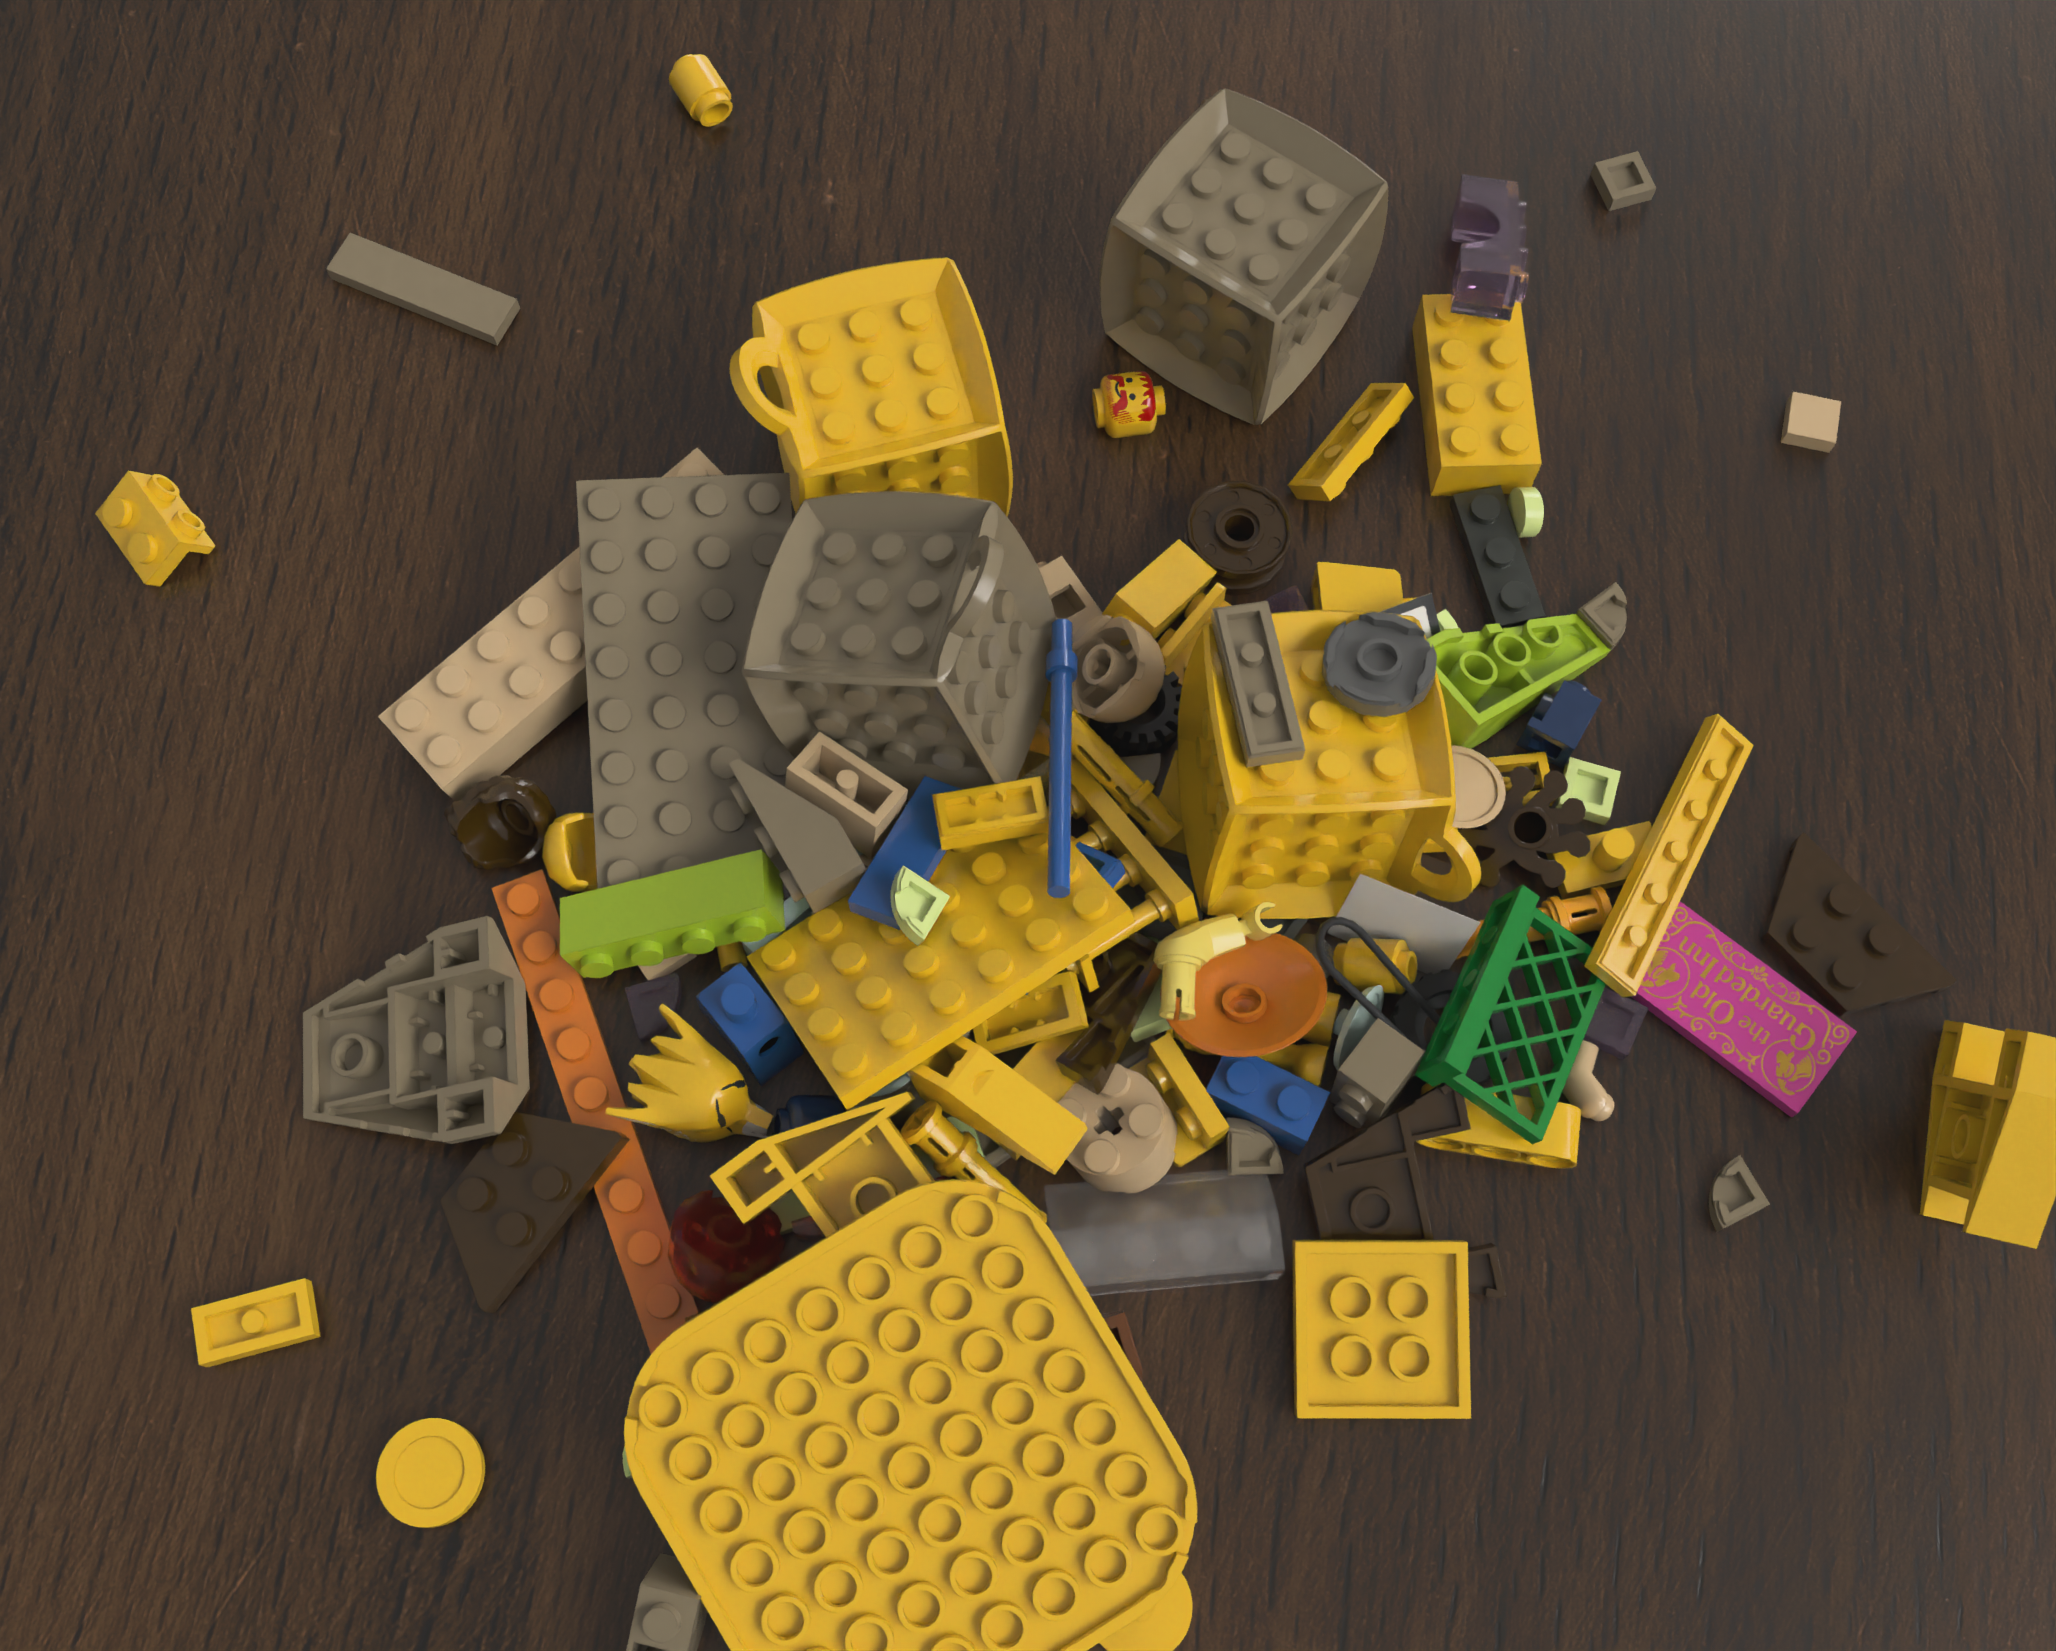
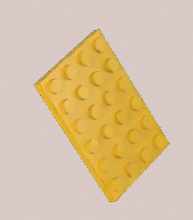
[746,832,1135,1111]

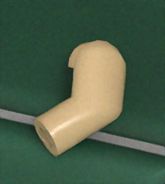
[1562,1040,1614,1121]

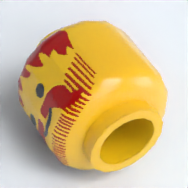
[1092,371,1166,438]

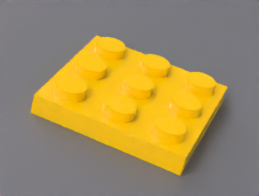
[1292,1240,1471,1419]

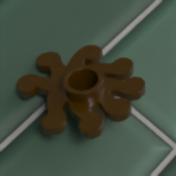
[1458,766,1591,888]

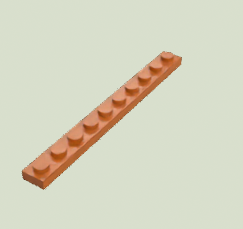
[491,869,700,1354]

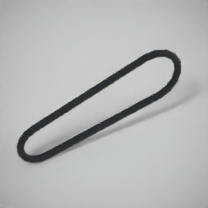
[1315,917,1441,1062]

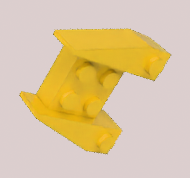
[1920,1020,2056,1249]
[710,1092,935,1237]

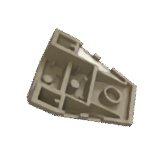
[303,916,530,1144]

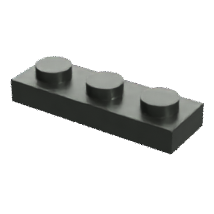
[1449,485,1545,628]

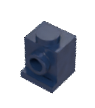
[1516,680,1602,769]

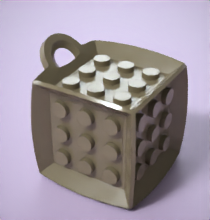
[1099,89,1388,425]
[741,491,1056,800]

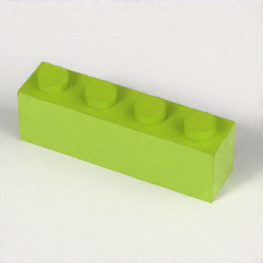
[560,849,785,978]

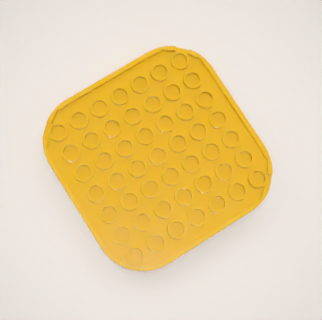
[624,1179,1197,1651]

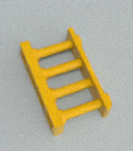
[1047,759,1199,992]

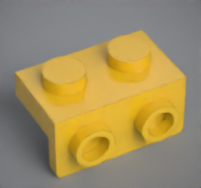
[95,470,215,586]

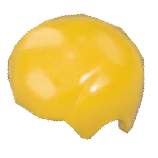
[542,812,597,892]

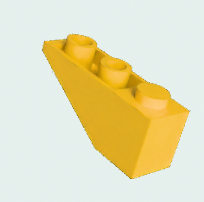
[907,1036,1088,1175]

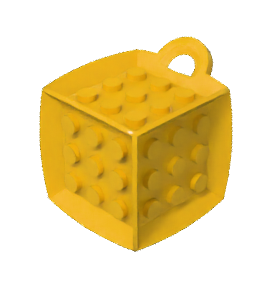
[729,257,1013,517]
[1178,610,1481,919]

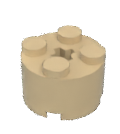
[1057,1064,1178,1194]

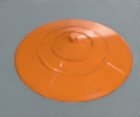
[1160,933,1327,1057]

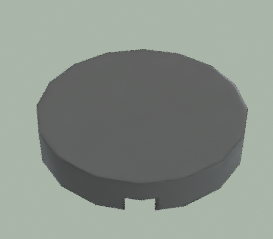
[1321,612,1437,717]

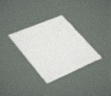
[1327,874,1481,974]

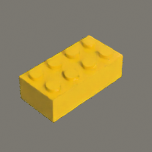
[1412,292,1542,496]

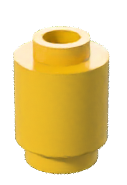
[669,54,733,127]
[1332,938,1417,994]

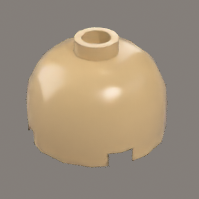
[1072,615,1165,723]

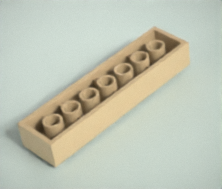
[378,448,724,801]

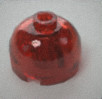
[668,1190,785,1303]

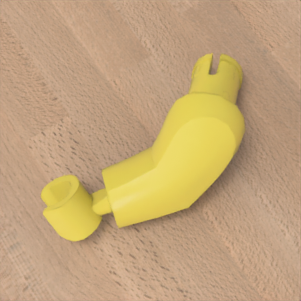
[1153,902,1283,1020]

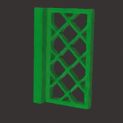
[1415,885,1606,1144]

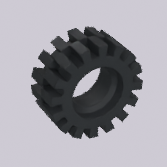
[1092,665,1182,757]

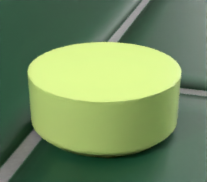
[1507,487,1544,538]

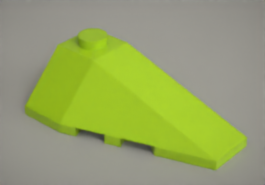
[1427,614,1611,749]

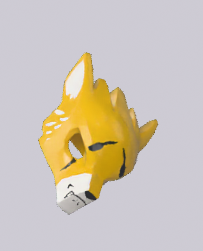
[605,1003,774,1143]

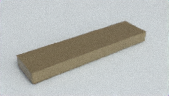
[326,233,520,346]

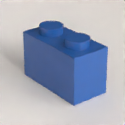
[1206,1056,1330,1155]

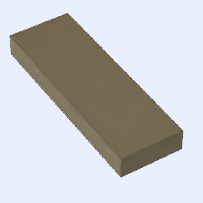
[1211,601,1305,768]

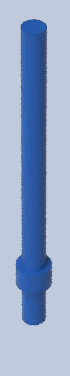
[1046,619,1078,898]

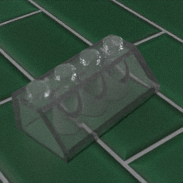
[1044,1170,1285,1296]

